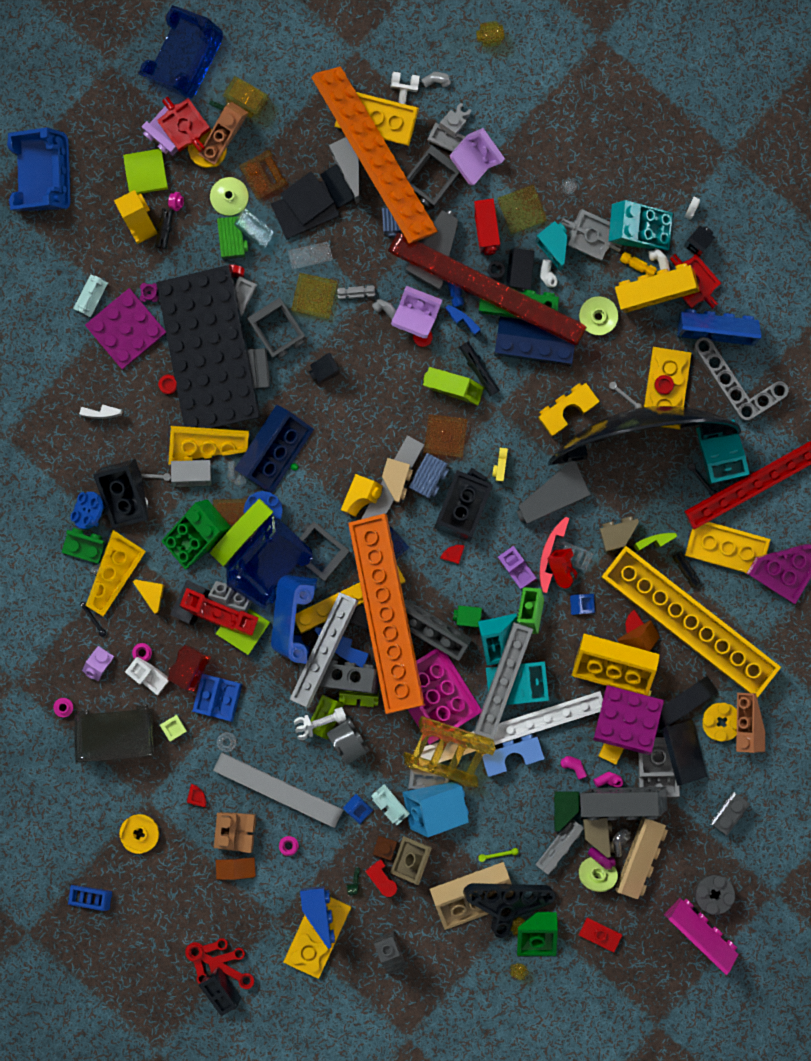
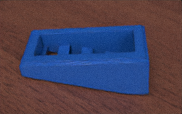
[68,885,112,911]

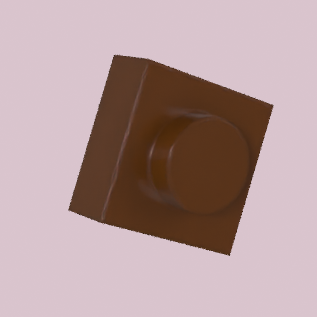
[373,836,397,860]

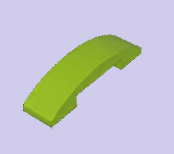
[210,499,273,567]

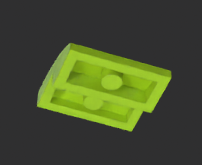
[123,149,168,194]
[633,533,677,552]
[216,608,271,655]

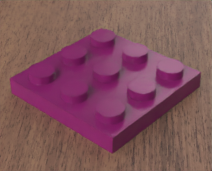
[85,288,166,370]
[593,685,664,756]

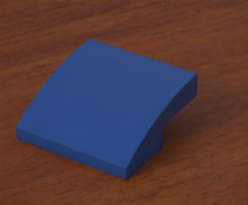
[192,674,243,722]

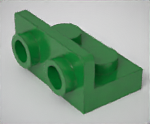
[61,528,106,564]

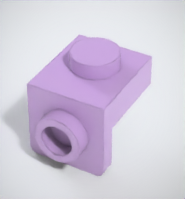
[82,646,114,681]

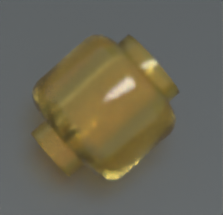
[476,21,505,48]

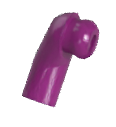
[588,847,616,870]

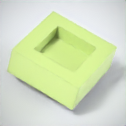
[160,715,187,742]

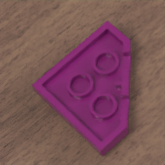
[746,544,811,604]

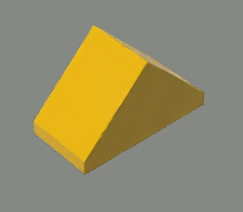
[133,580,165,614]

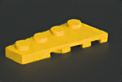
[168,426,249,465]
[86,530,146,616]

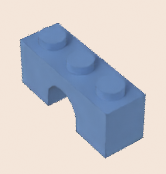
[481,734,544,777]

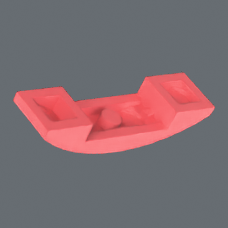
[539,517,569,594]

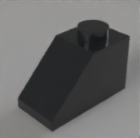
[684,226,715,257]
[309,353,340,384]

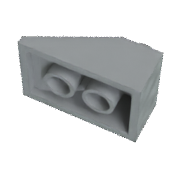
[329,137,360,204]

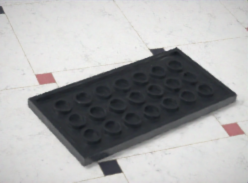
[156,265,261,429]

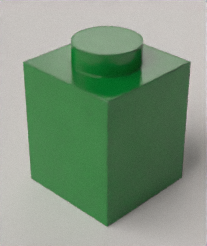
[453,605,482,628]

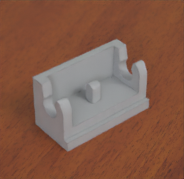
[171,460,212,487]

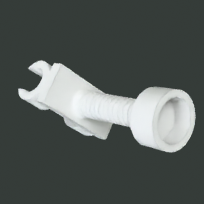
[390,72,420,104]
[294,707,346,740]

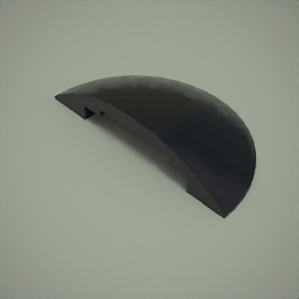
[548,406,741,466]

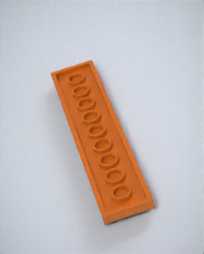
[311,66,438,244]
[348,513,425,714]

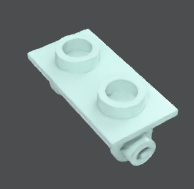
[73,275,108,317]
[371,784,410,825]

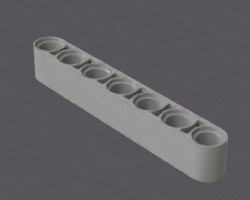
[213,752,343,828]

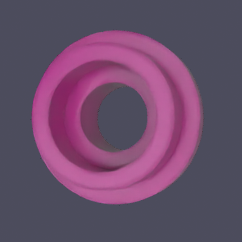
[168,192,184,211]
[132,643,152,662]
[53,698,73,717]
[279,836,299,856]

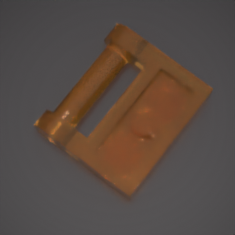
[239,149,288,200]

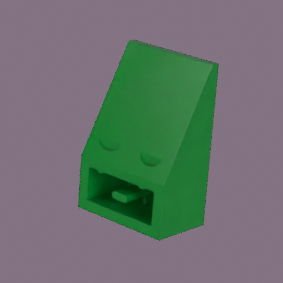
[162,499,231,570]

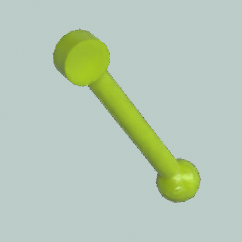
[478,848,519,862]

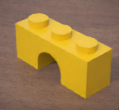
[538,383,600,437]

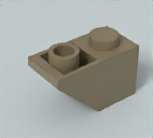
[599,516,639,552]
[583,817,614,858]

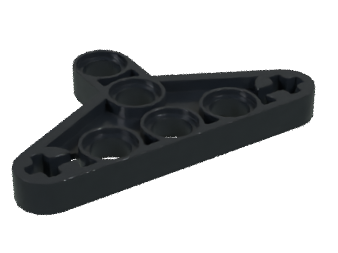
[463,883,556,938]

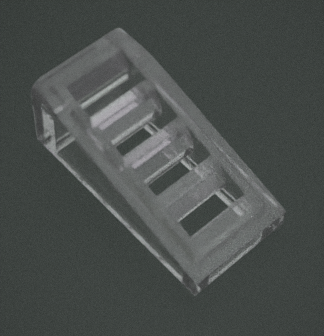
[550,539,594,572]

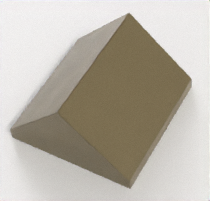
[390,836,432,885]

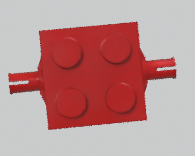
[157,97,211,153]
[669,254,721,309]

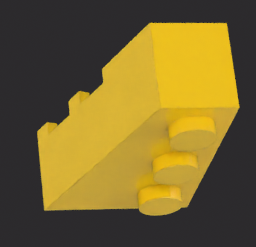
[114,190,158,244]

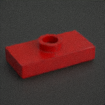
[578,917,622,952]

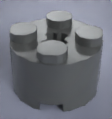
[327,718,370,766]
[694,874,735,915]

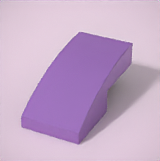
[498,546,537,591]

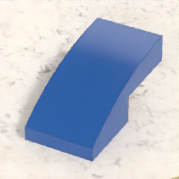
[445,305,481,336]

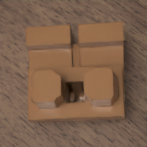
[214,812,257,853]

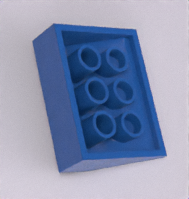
[677,309,761,346]

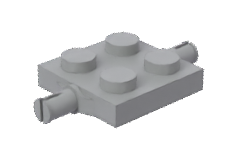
[561,209,622,261]

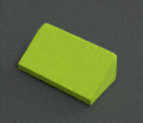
[311,694,344,740]

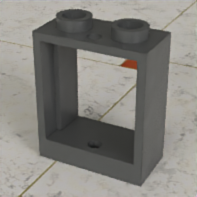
[407,145,461,208]
[247,297,306,360]
[289,521,350,582]

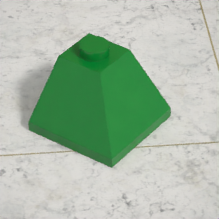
[517,912,558,956]

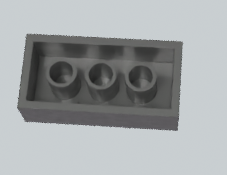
[580,787,667,820]

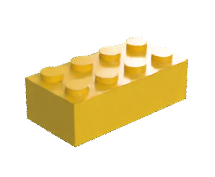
[615,263,700,313]
[572,634,660,696]

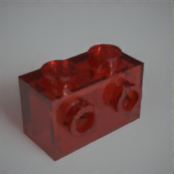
[167,644,211,692]

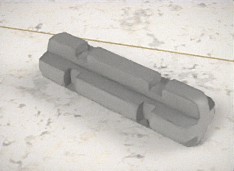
[337,285,375,300]

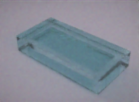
[234,209,274,249]

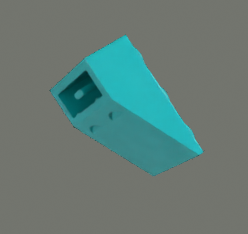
[608,200,673,251]
[696,419,750,485]
[486,661,549,705]

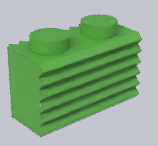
[217,216,248,259]
[516,587,544,634]

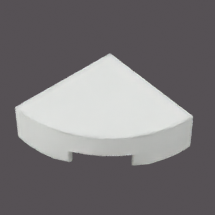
[684,197,700,220]

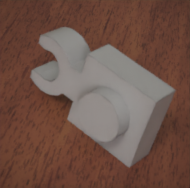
[439,103,471,137]

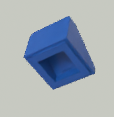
[570,594,595,615]
[343,794,373,824]

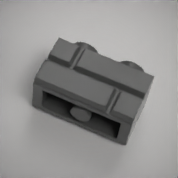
[248,348,271,390]
[709,792,750,836]

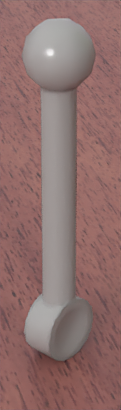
[609,382,642,409]
[141,473,171,481]

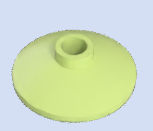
[210,177,249,216]
[579,296,618,335]
[579,857,618,892]

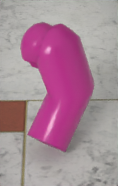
[560,756,587,780]
[593,772,623,788]

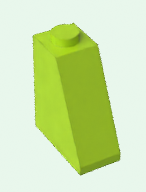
[423,367,484,405]

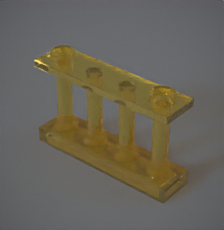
[403,716,496,788]

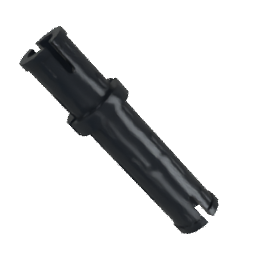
[459,341,500,397]

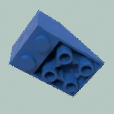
[300,886,335,948]

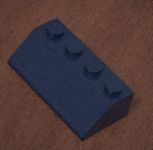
[494,317,576,366]
[234,405,314,493]

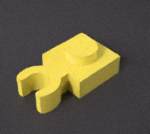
[492,448,508,483]

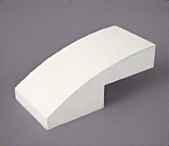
[79,405,123,419]
[125,657,171,695]

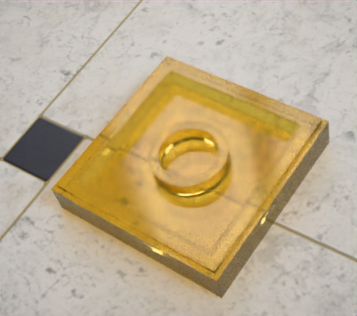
[497,184,547,235]
[291,273,338,319]

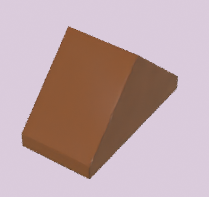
[617,620,660,651]
[215,857,256,880]

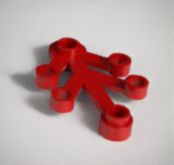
[185,938,255,989]

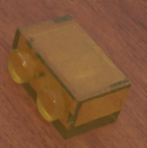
[223,76,269,118]

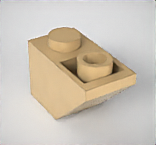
[382,458,413,503]

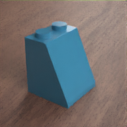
[402,782,469,837]

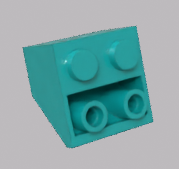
[478,614,517,666]

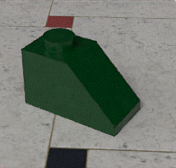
[554,791,581,831]

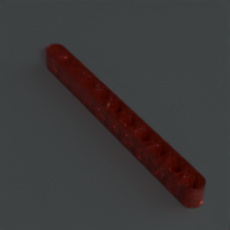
[388,233,587,345]

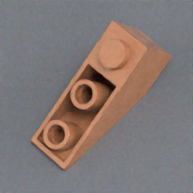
[198,102,248,165]
[736,693,765,753]

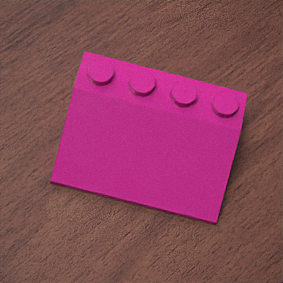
[408,648,482,745]
[664,898,739,975]

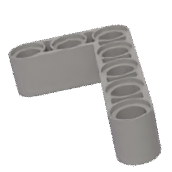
[694,337,788,422]

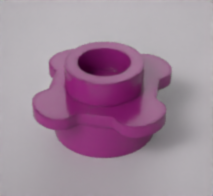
[140,283,159,303]

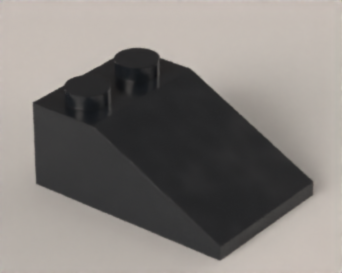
[93,459,149,529]
[434,470,493,542]

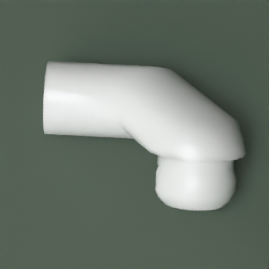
[648,248,670,271]
[540,259,558,288]

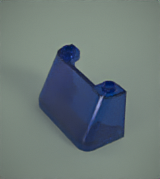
[138,5,223,99]
[226,515,313,609]

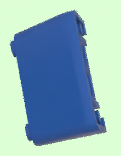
[7,127,71,211]
[271,575,318,664]

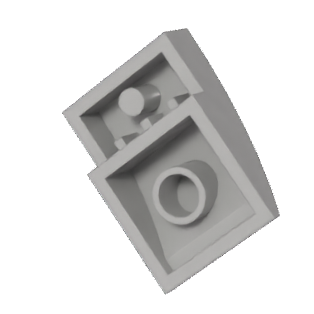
[638,737,680,800]

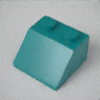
[535,221,567,271]

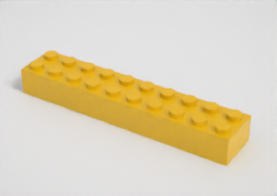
[600,546,781,698]

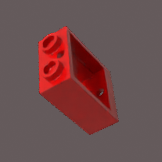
[474,198,500,255]

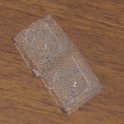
[288,241,333,270]

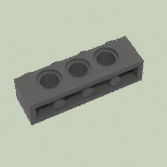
[404,599,472,661]
[298,658,379,695]

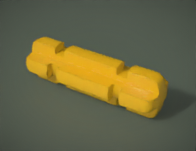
[620,252,657,276]

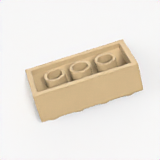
[615,816,668,899]
[430,862,514,930]

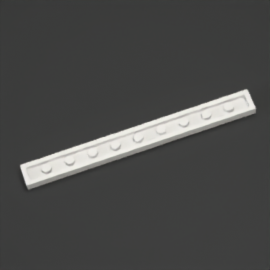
[414,691,603,769]

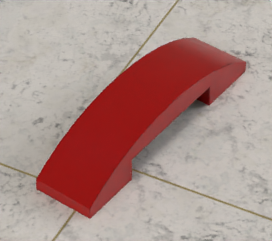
[179,588,259,636]

